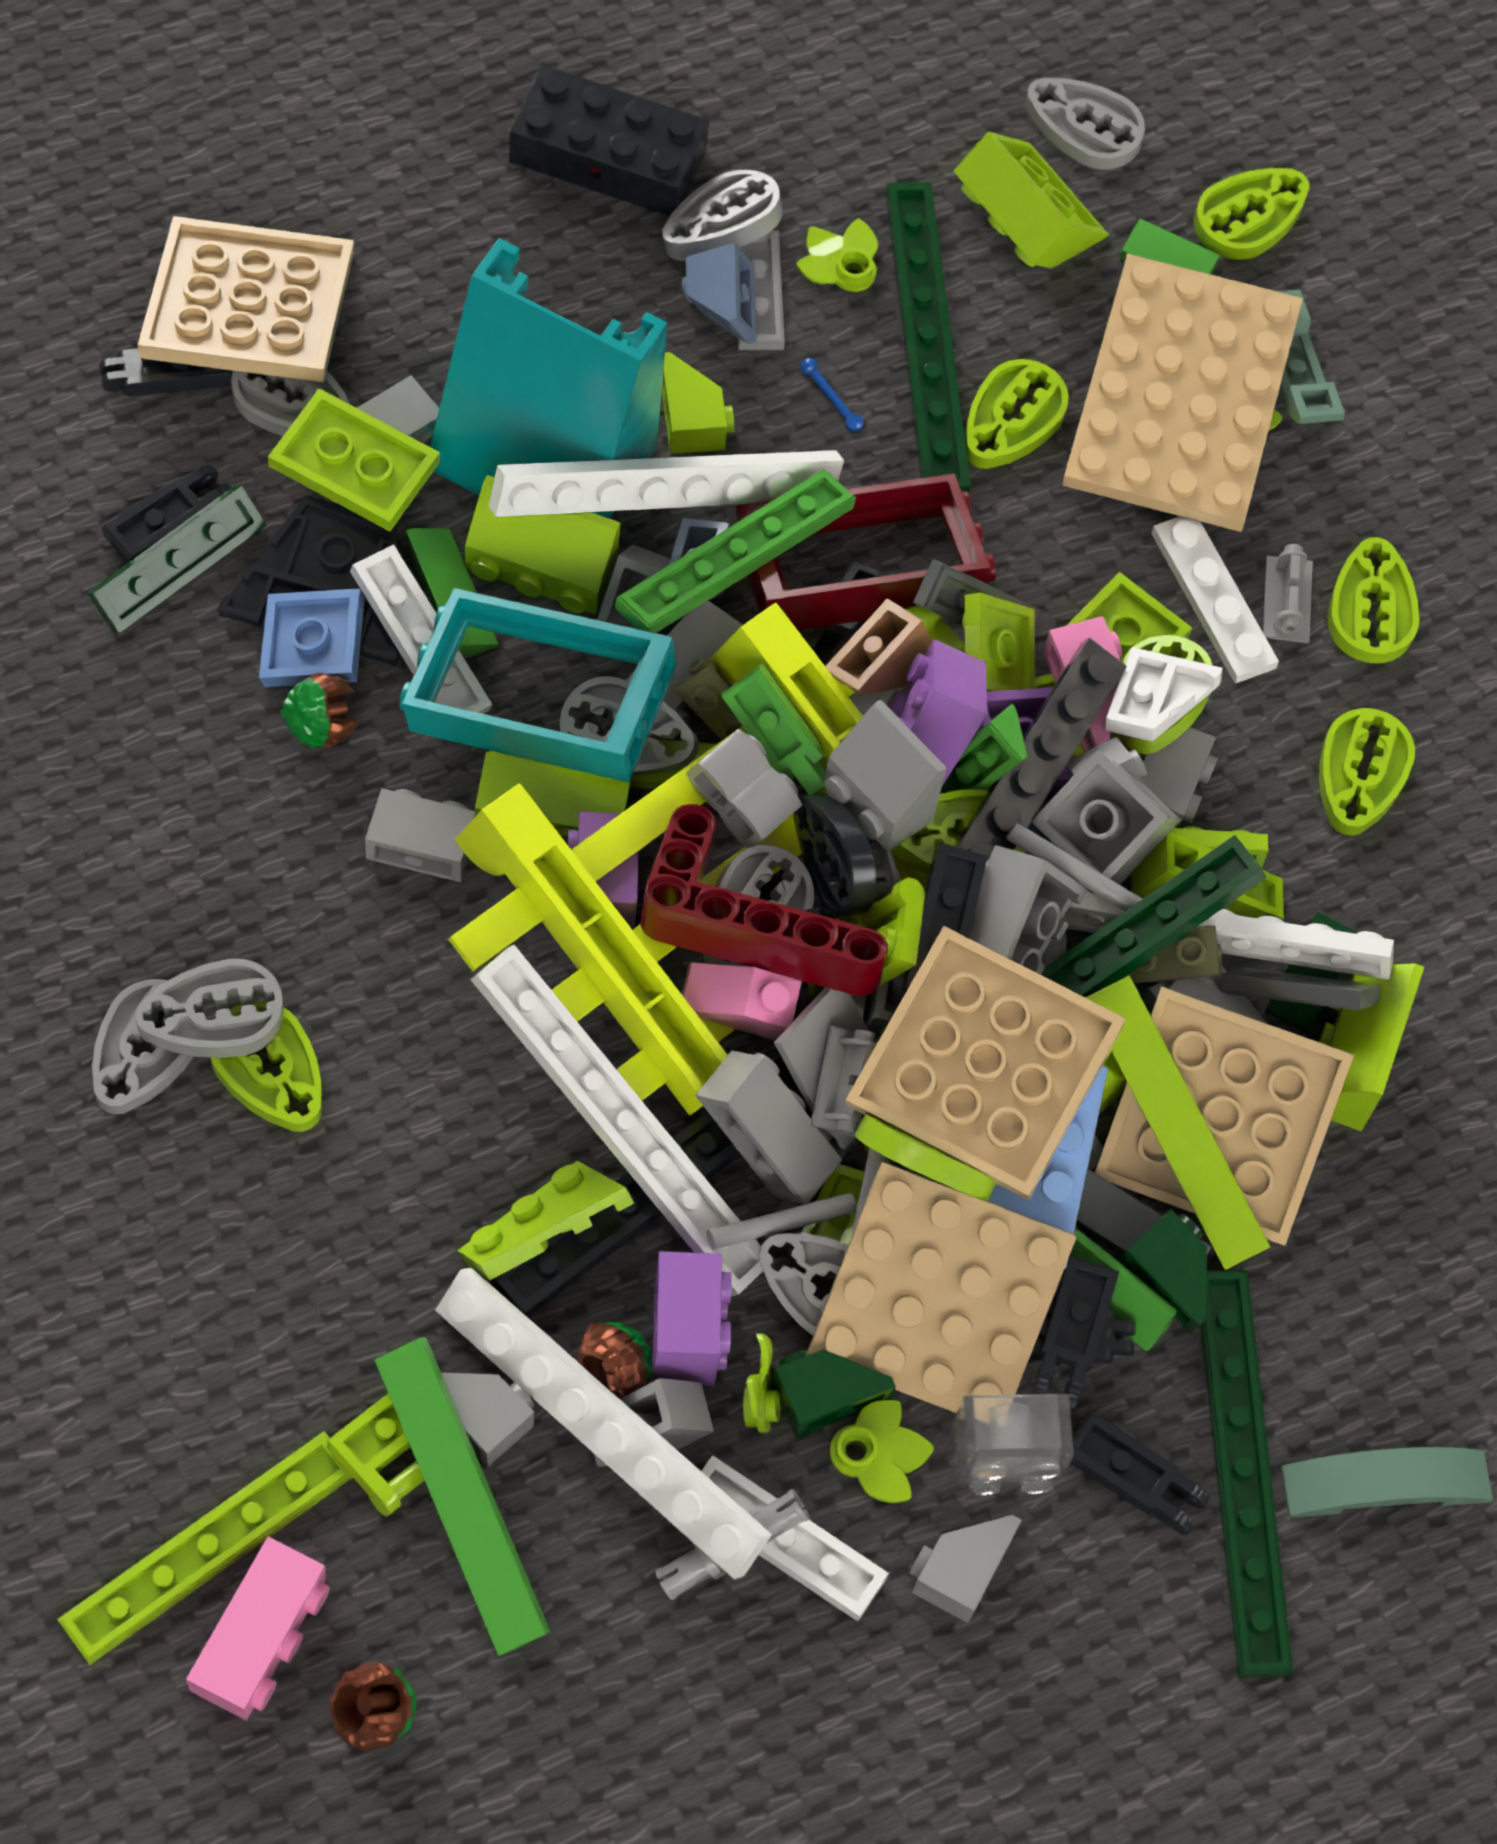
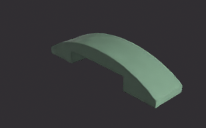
[1277,289,1345,424]
[1281,1447,1493,1518]

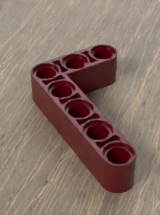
[640,804,888,996]

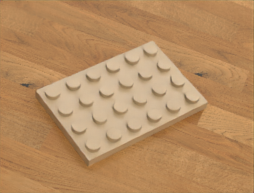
[1062,254,1303,532]

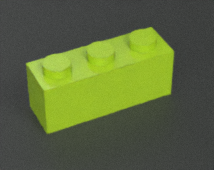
[475,752,631,837]

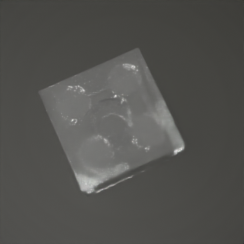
[951,1394,1074,1495]

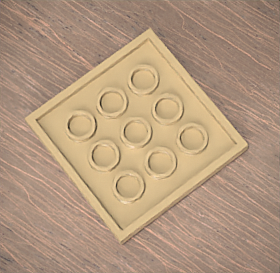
[138,216,354,383]
[845,926,1126,1201]
[1094,986,1354,1246]
[807,1160,1077,1430]

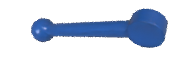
[800,358,864,432]

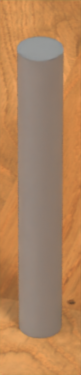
[1007,822,1142,911]
[707,1193,856,1250]

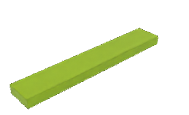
[1086,975,1270,1270]
[58,1431,353,1665]

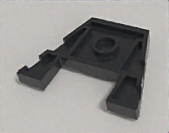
[217,495,398,666]

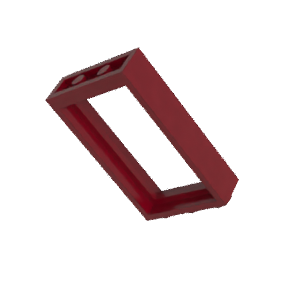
[736,474,996,630]

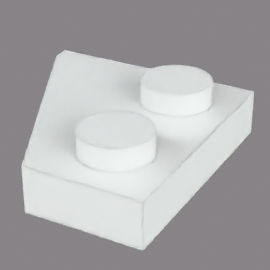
[1105,647,1222,742]

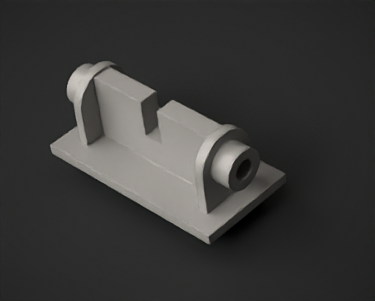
[1263,544,1313,644]
[811,1026,877,1137]

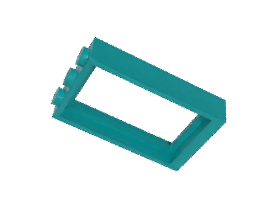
[400,588,677,783]

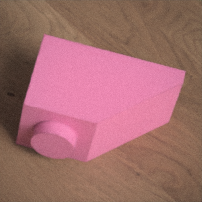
[682,962,802,1040]

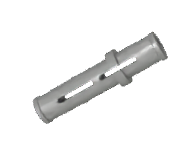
[655,1489,810,1600]

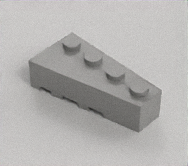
[969,845,1088,975]

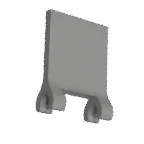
[774,987,875,1149]

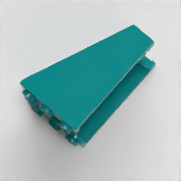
[430,238,667,519]

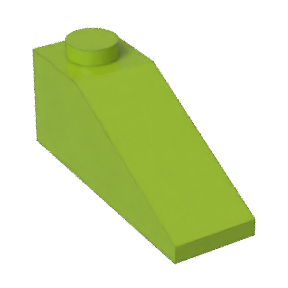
[1131,831,1284,920]

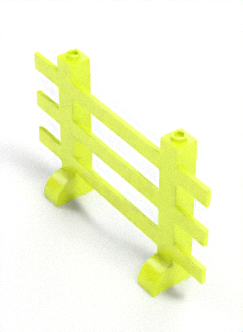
[448,602,960,1134]

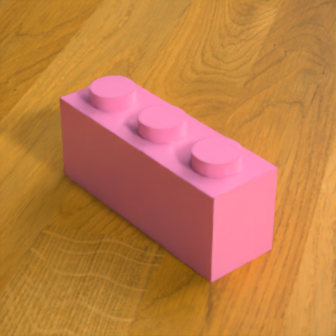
[186,1537,330,1721]

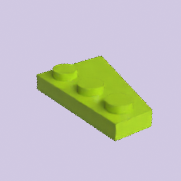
[457,1161,634,1281]

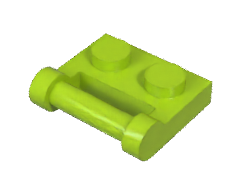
[848,878,925,987]
[327,1394,425,1517]

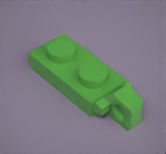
[721,664,826,795]

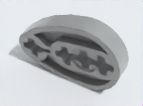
[1025,78,1145,170]
[662,170,783,261]
[231,371,349,436]
[560,676,699,776]
[704,845,814,967]
[135,959,284,1058]
[92,979,194,1114]
[759,1233,848,1335]

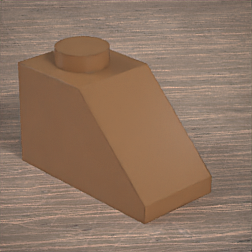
[825,599,932,696]

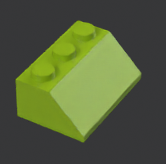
[954,131,1109,269]
[465,475,620,615]
[1318,963,1425,1131]

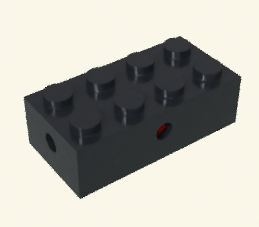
[509,65,709,216]

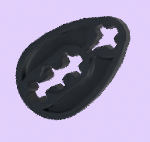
[793,793,876,918]

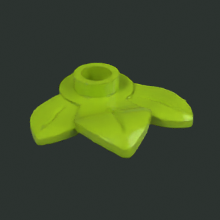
[796,219,878,292]
[743,1333,781,1433]
[829,1400,934,1503]

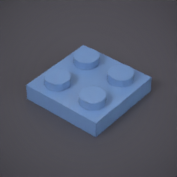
[259,589,365,687]

